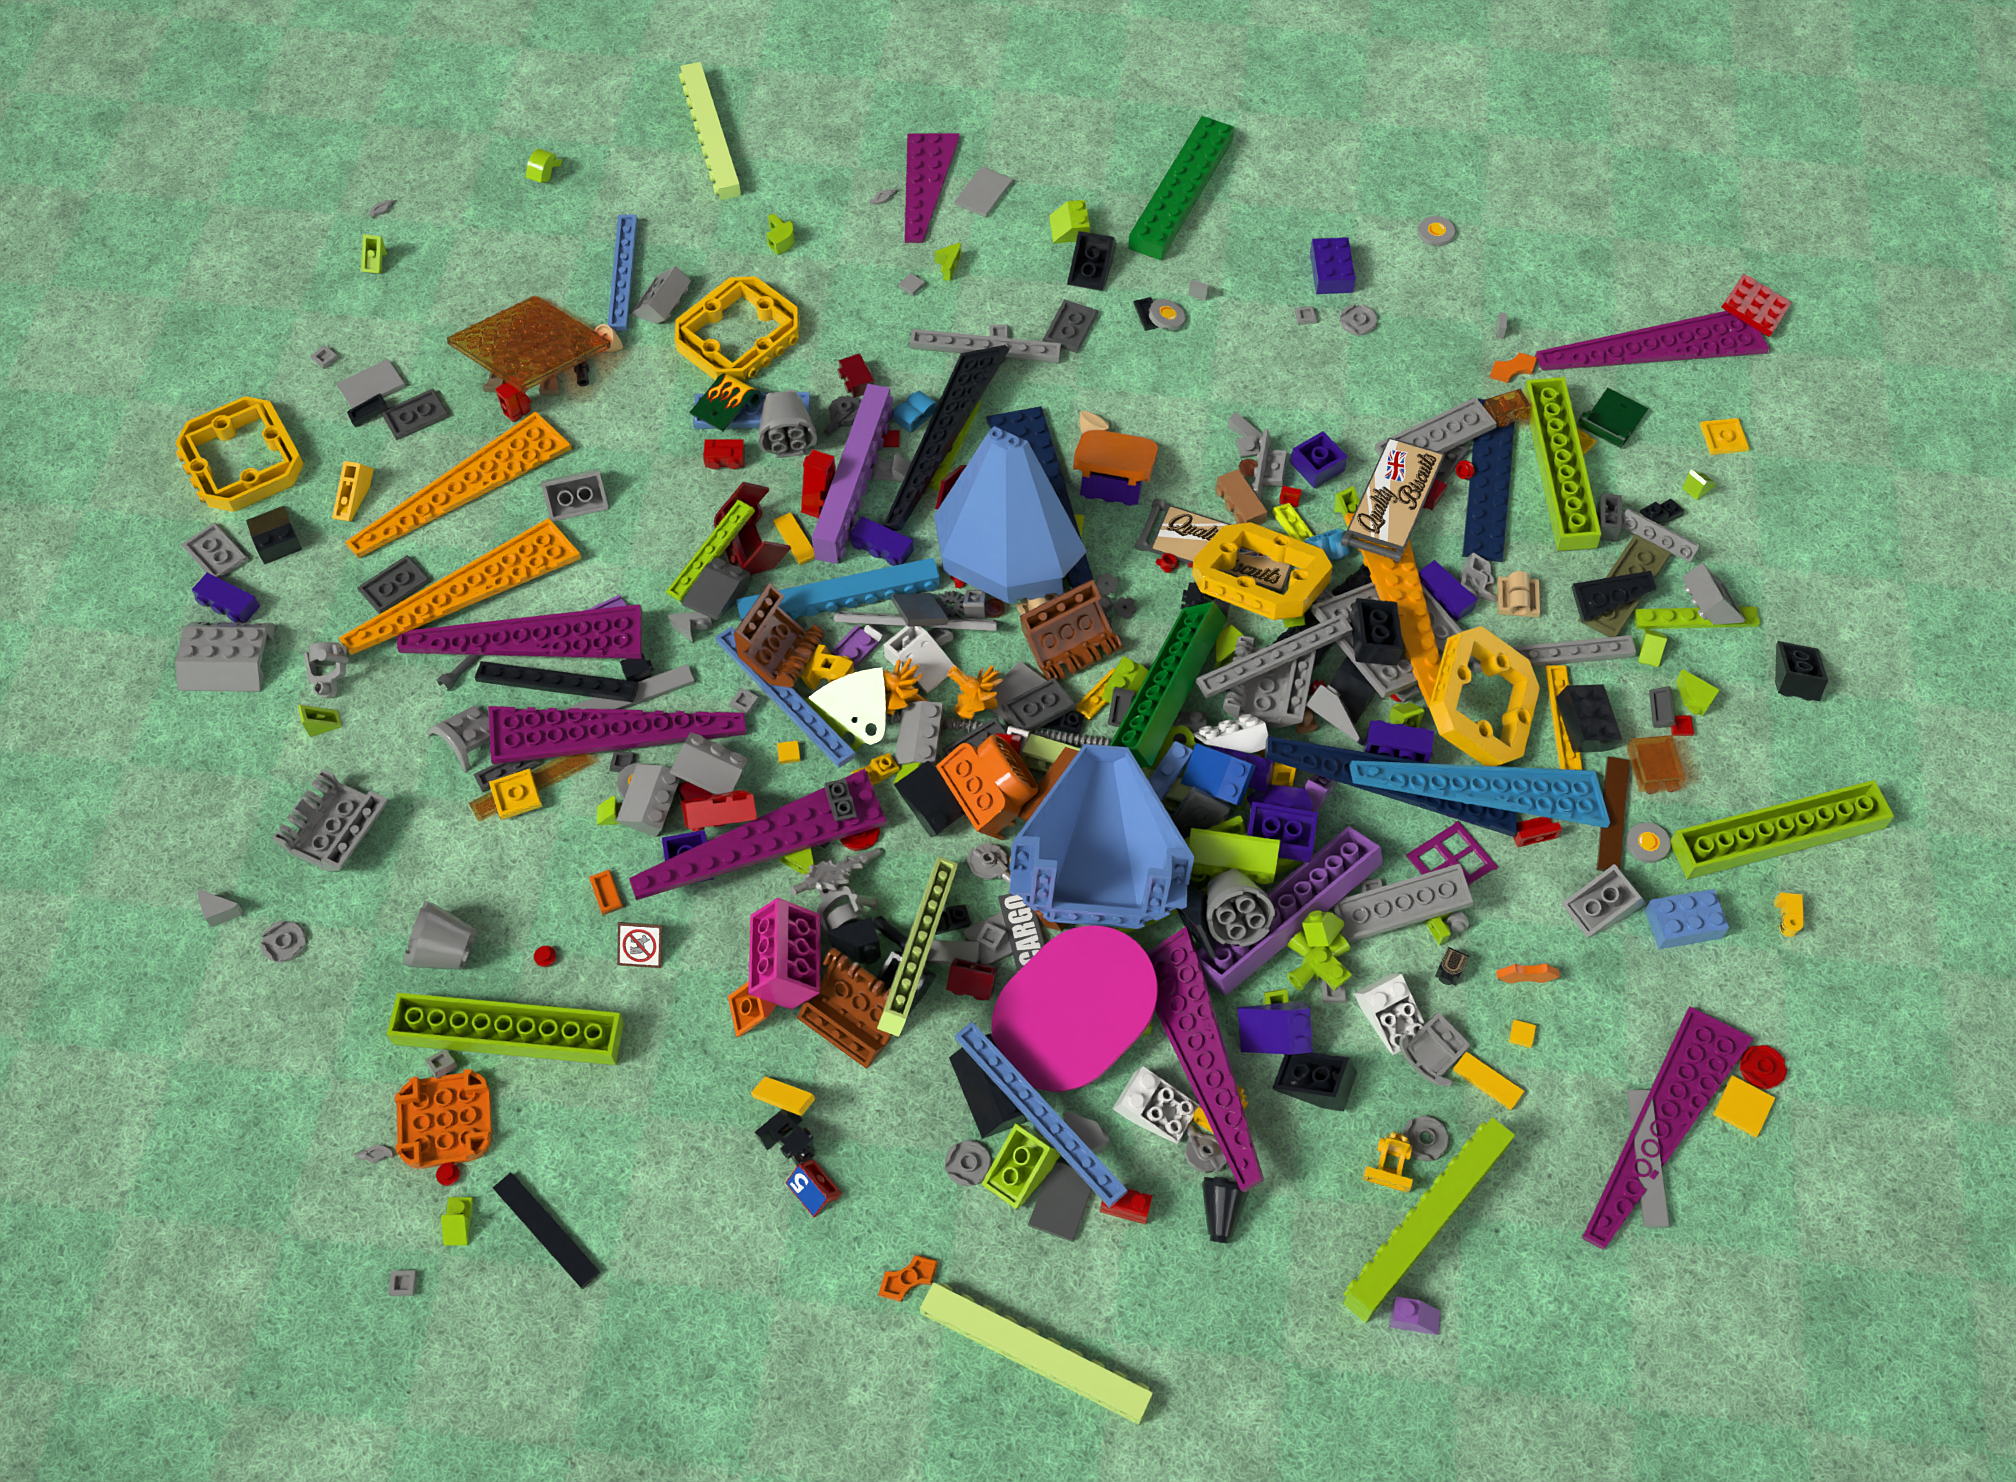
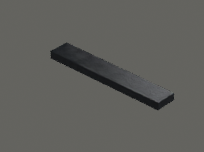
[492,1172,600,1289]

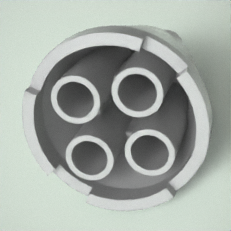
[758,390,817,458]
[1206,868,1275,947]
[402,901,477,970]

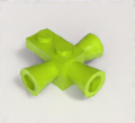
[1287,930,1352,991]

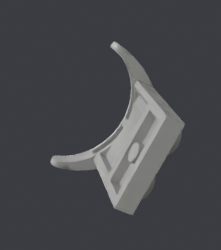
[428,705,490,773]
[1399,1012,1470,1087]

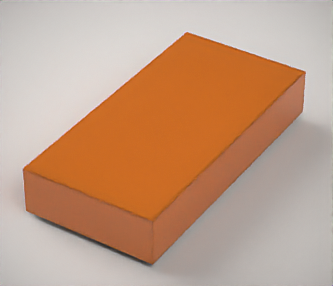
[589,869,623,915]

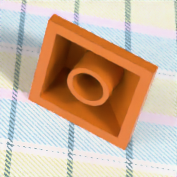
[728,981,777,1037]

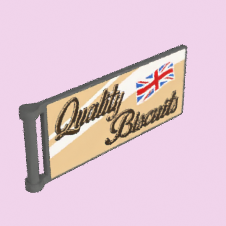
[1341,438,1445,563]
[1134,499,1292,593]

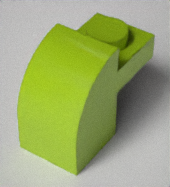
[525,148,563,183]
[766,213,795,255]

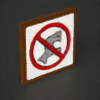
[617,922,663,968]

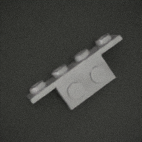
[1252,429,1288,502]
[1622,509,1699,562]

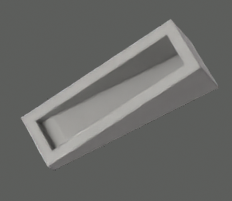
[1227,411,1263,444]

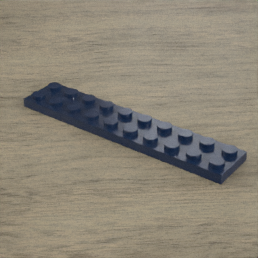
[1462,398,1516,563]

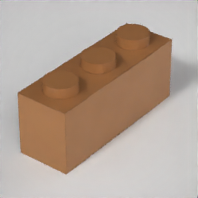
[1215,469,1267,525]

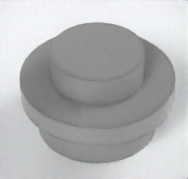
[1446,912,1469,932]

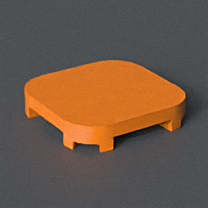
[1073,430,1158,486]
[394,1069,492,1169]

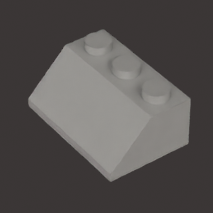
[630,266,691,324]
[541,468,609,521]
[1682,562,1745,624]
[895,701,944,768]
[670,732,748,794]
[615,764,680,837]

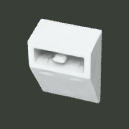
[884,626,955,695]
[1193,714,1268,753]
[1354,973,1425,1056]
[1112,1066,1200,1144]

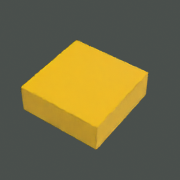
[777,740,800,764]
[1508,1020,1536,1048]

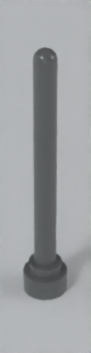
[436,655,481,691]

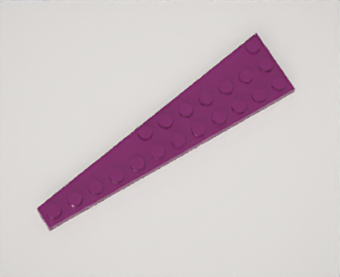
[1535,311,1769,370]
[397,604,642,659]
[488,706,746,764]
[629,768,887,900]
[1146,926,1264,1192]
[1581,1006,1754,1250]

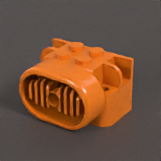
[936,735,1038,840]

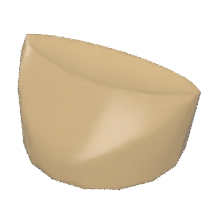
[592,324,623,353]
[1079,411,1109,434]

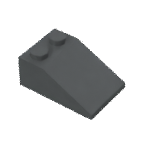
[682,558,750,620]

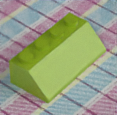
[1188,828,1280,884]

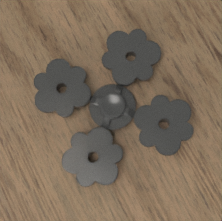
[1096,573,1136,630]

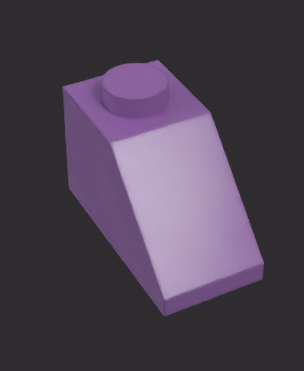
[1305,775,1337,812]
[1389,1296,1440,1335]

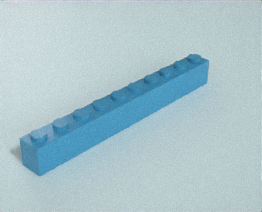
[736,558,940,622]

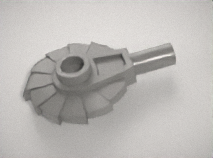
[967,843,1010,884]
[1184,1123,1227,1174]

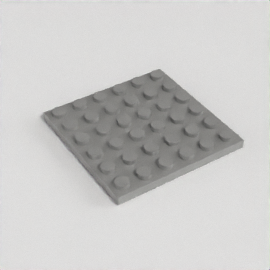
[1310,582,1477,698]

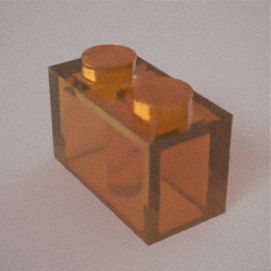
[1484,388,1531,427]

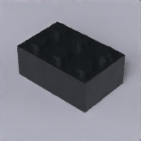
[1350,598,1404,666]
[1556,684,1622,753]

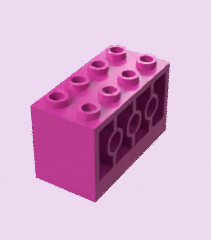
[748,898,821,1010]

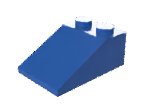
[1181,743,1256,806]

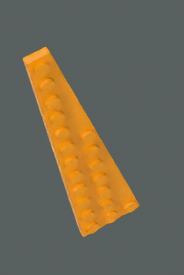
[345,411,572,558]
[1344,513,1441,707]
[339,518,582,655]

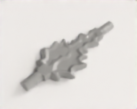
[791,848,881,895]

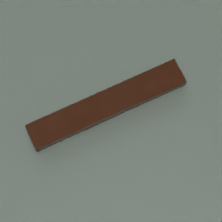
[1596,756,1629,871]

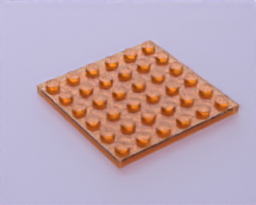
[447,295,611,393]

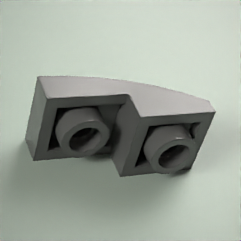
[824,778,857,822]

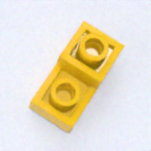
[851,753,900,786]

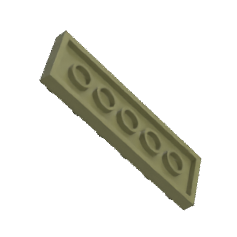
[1578,534,1671,637]

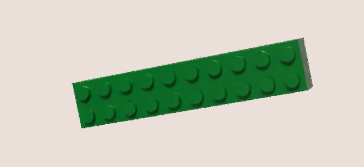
[1128,116,1234,261]
[1109,601,1227,768]

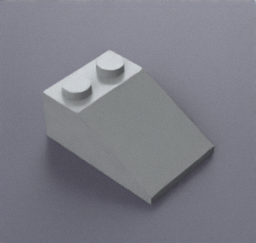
[1306,685,1364,746]
[1561,864,1646,938]

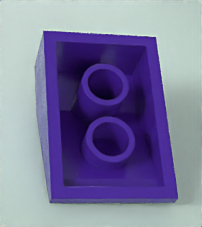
[1237,1001,1313,1055]

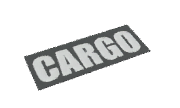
[998,894,1044,971]

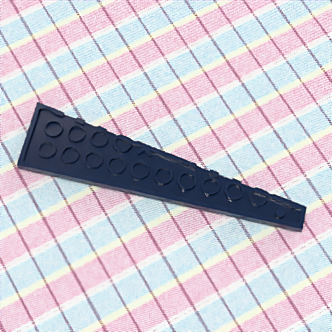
[986,406,1094,589]
[1265,736,1517,837]

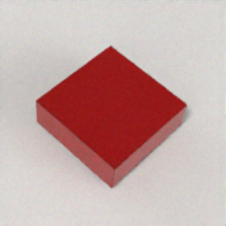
[882,430,900,447]
[1279,486,1302,507]
[1670,715,1694,736]

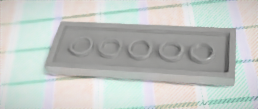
[1375,397,1496,456]
[1334,863,1474,943]

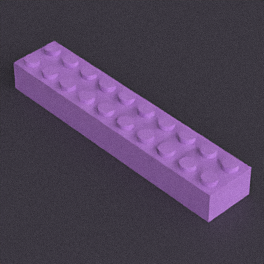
[812,384,894,564]
[1197,826,1383,996]

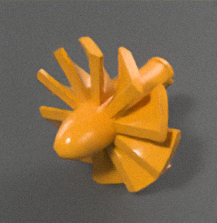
[883,658,928,715]
[947,665,1003,720]

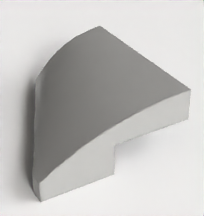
[1458,553,1498,602]

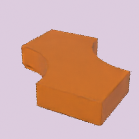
[1490,352,1537,383]
[1496,963,1560,983]
[878,1255,938,1302]

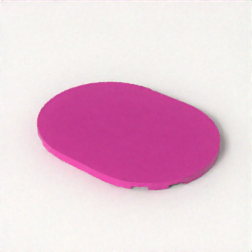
[991,925,1158,1093]

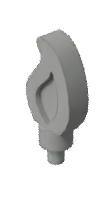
[870,189,896,205]
[370,199,394,219]
[355,1145,393,1163]

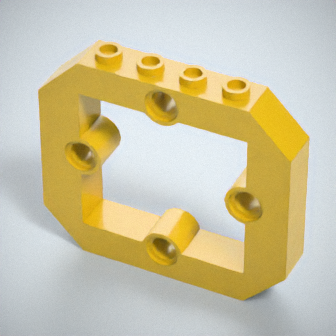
[675,276,799,382]
[175,396,304,512]
[1192,522,1333,620]
[1429,626,1540,767]

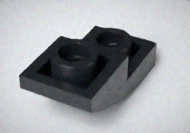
[1640,499,1684,524]
[1041,711,1084,734]
[935,904,971,935]

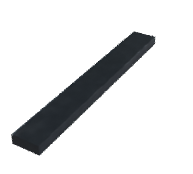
[474,661,639,703]

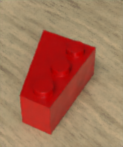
[801,449,836,519]
[681,789,757,831]

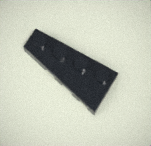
[1571,571,1657,623]

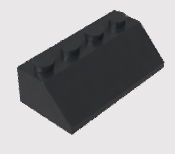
[949,1033,1025,1139]

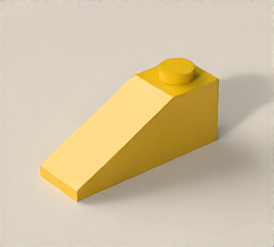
[332,461,374,522]

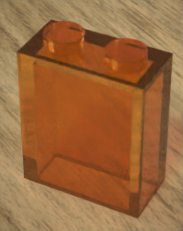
[1626,735,1685,794]

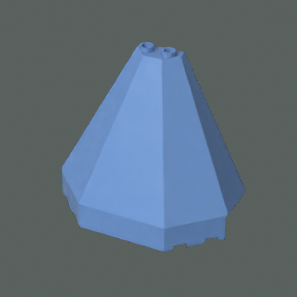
[934,426,1087,604]
[1009,744,1194,929]

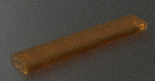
[469,753,594,822]

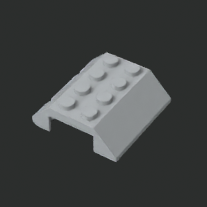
[175,622,275,692]
[1223,636,1316,728]
[272,770,389,872]

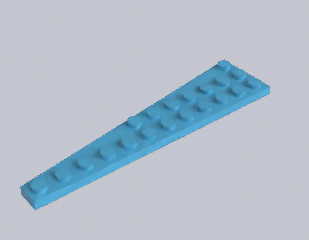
[1349,761,1610,828]

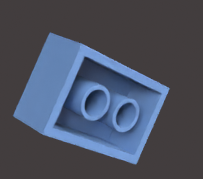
[1645,889,1729,949]

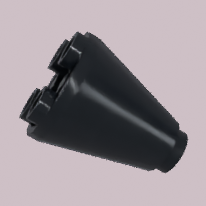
[1202,1177,1249,1244]

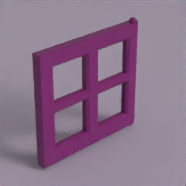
[1406,821,1498,886]

